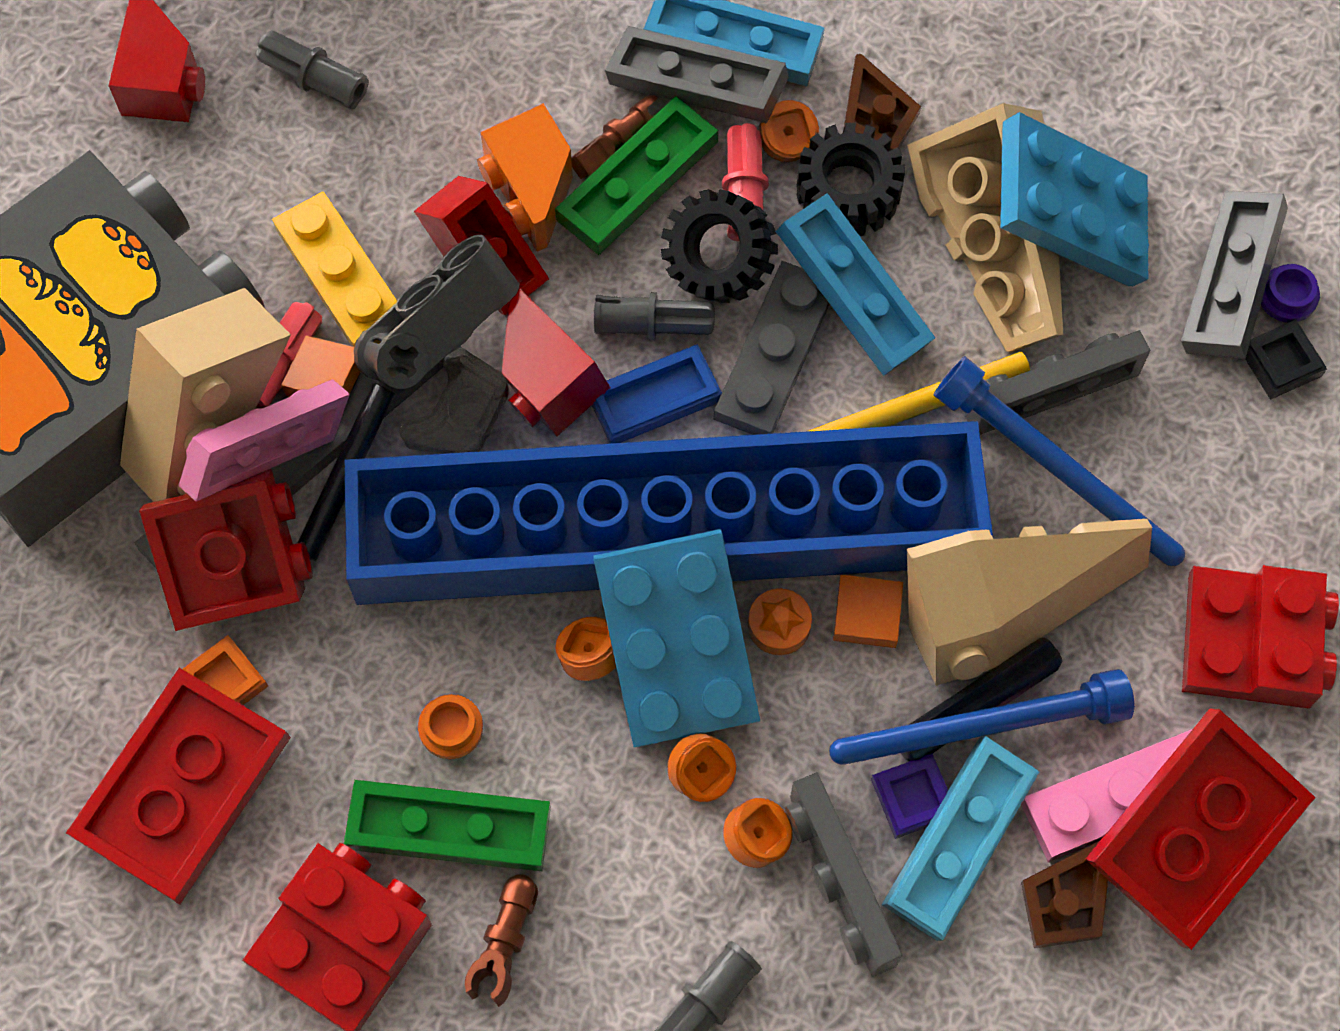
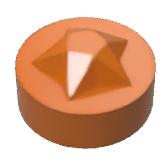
[758,100,819,162]
[748,588,812,655]
[555,617,616,681]
[667,733,736,802]
[723,798,792,868]

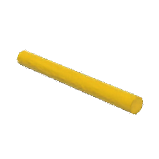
[808,352,1030,431]

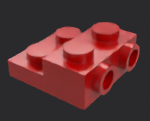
[139,469,313,631]
[1182,565,1339,709]
[242,842,432,1031]

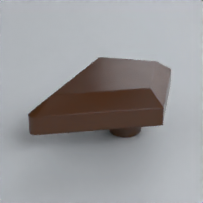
[843,54,921,151]
[1021,841,1108,949]

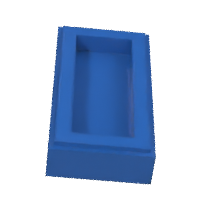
[592,344,722,443]

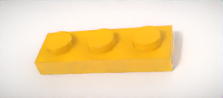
[272,191,397,347]

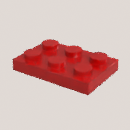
[66,667,291,905]
[1085,709,1316,950]

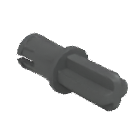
[256,31,369,110]
[594,292,715,340]
[654,941,762,1031]

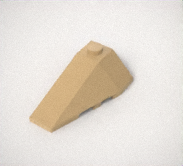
[907,103,1063,352]
[907,519,1152,686]

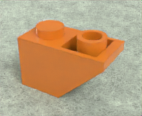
[477,103,573,252]

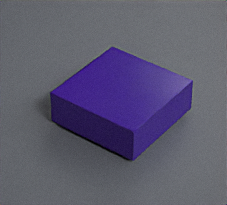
[871,753,948,839]

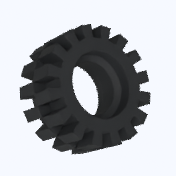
[796,123,905,236]
[661,189,778,303]

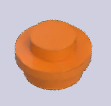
[418,694,483,759]

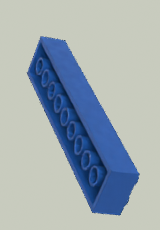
[345,421,993,605]

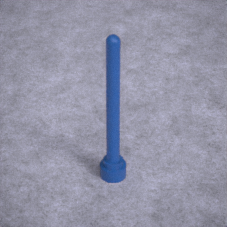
[934,356,1185,566]
[829,669,1135,765]

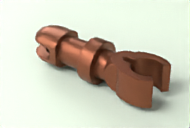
[571,95,661,179]
[464,874,538,1007]

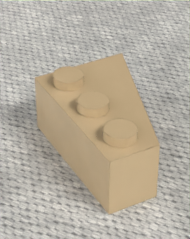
[120,288,291,502]

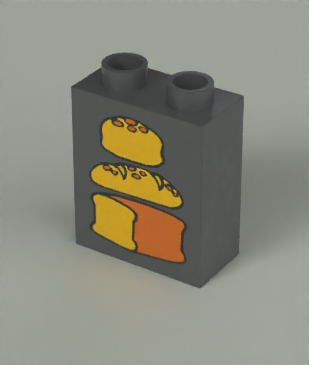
[0,150,265,547]

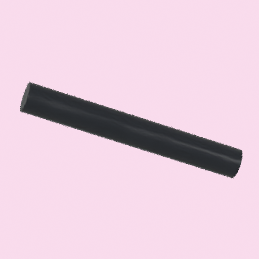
[297,384,395,562]

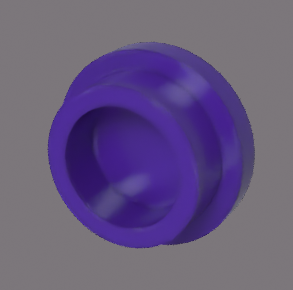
[1261,264,1320,323]

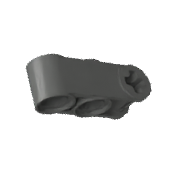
[353,235,519,389]

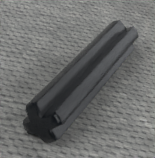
[901,638,1063,762]

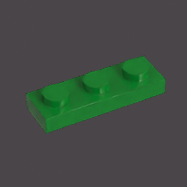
[555,96,719,256]
[343,780,551,872]

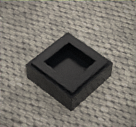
[1245,319,1327,400]

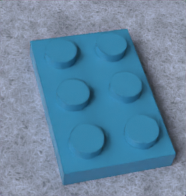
[1000,112,1149,286]
[593,529,760,748]

